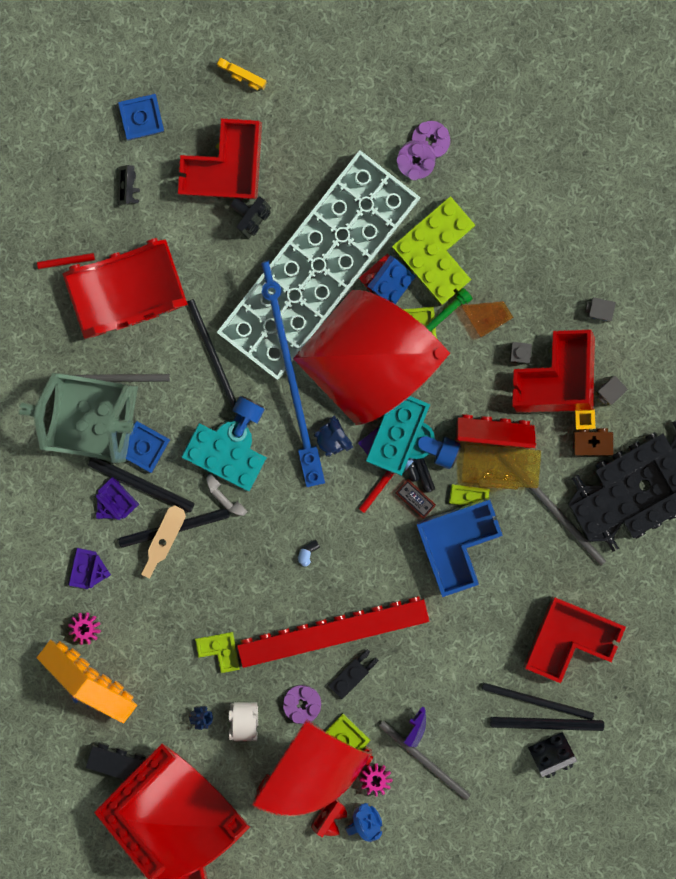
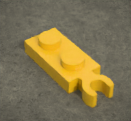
[217,58,267,91]

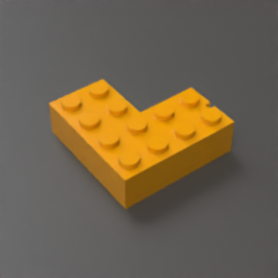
[37,639,137,724]

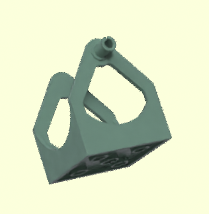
[19,373,138,463]

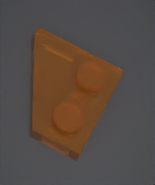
[461,301,514,338]

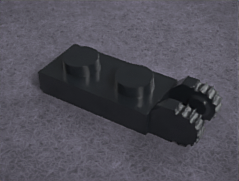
[329,649,379,699]

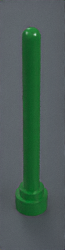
[425,288,473,332]

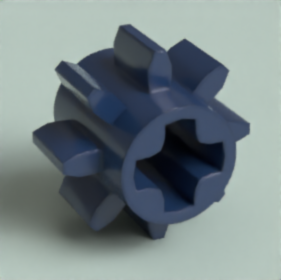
[189,706,213,730]

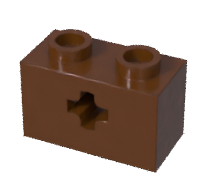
[573,428,613,455]

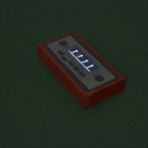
[395,479,436,519]

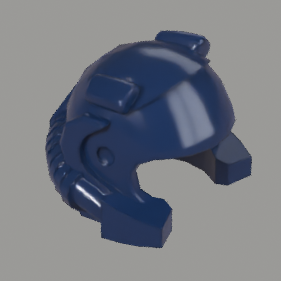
[314,415,354,457]

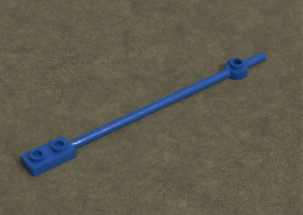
[261,261,325,487]

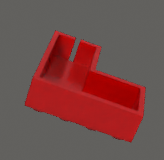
[178,118,262,200]
[512,329,595,413]
[523,596,626,683]

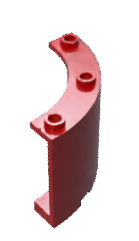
[63,238,188,339]

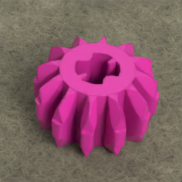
[68,612,101,645]
[360,763,393,797]

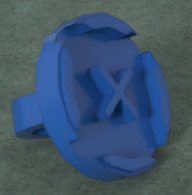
[345,803,382,842]

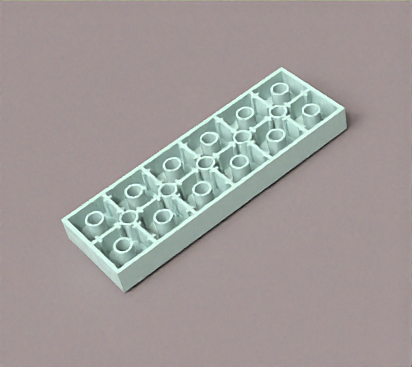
[217,150,421,380]

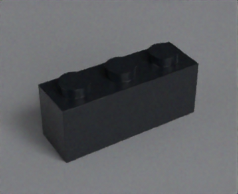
[86,742,146,780]

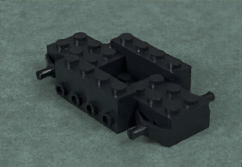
[567,420,676,552]

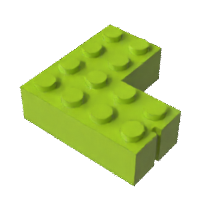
[392,196,476,306]

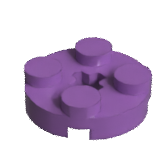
[412,121,450,159]
[397,140,435,180]
[283,685,321,724]

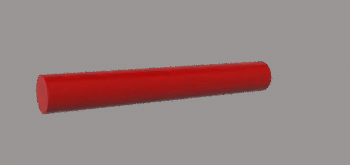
[37,253,95,269]
[358,470,395,513]

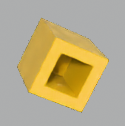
[574,408,596,429]

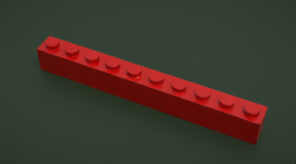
[237,596,430,668]

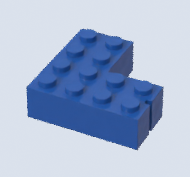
[417,497,503,597]

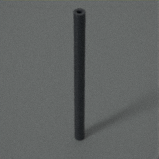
[187,299,237,408]
[482,682,594,720]

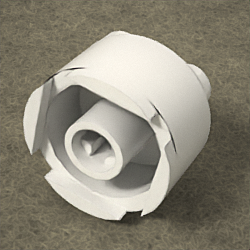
[229,702,258,741]

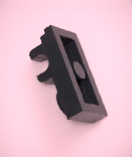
[118,165,140,205]

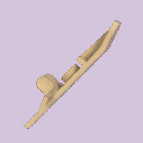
[141,506,186,579]

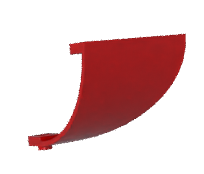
[293,290,450,425]
[253,719,373,816]
[94,744,250,879]

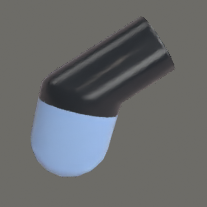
[405,458,420,482]
[298,540,320,567]

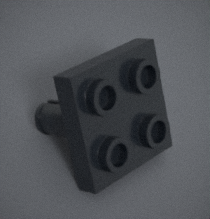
[230,196,271,239]
[528,732,577,778]

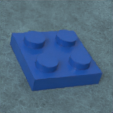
[118,94,165,141]
[367,255,416,304]
[126,421,171,473]

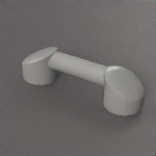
[206,473,248,516]

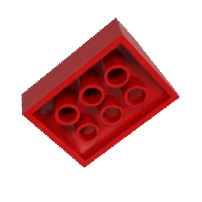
[455,414,536,448]

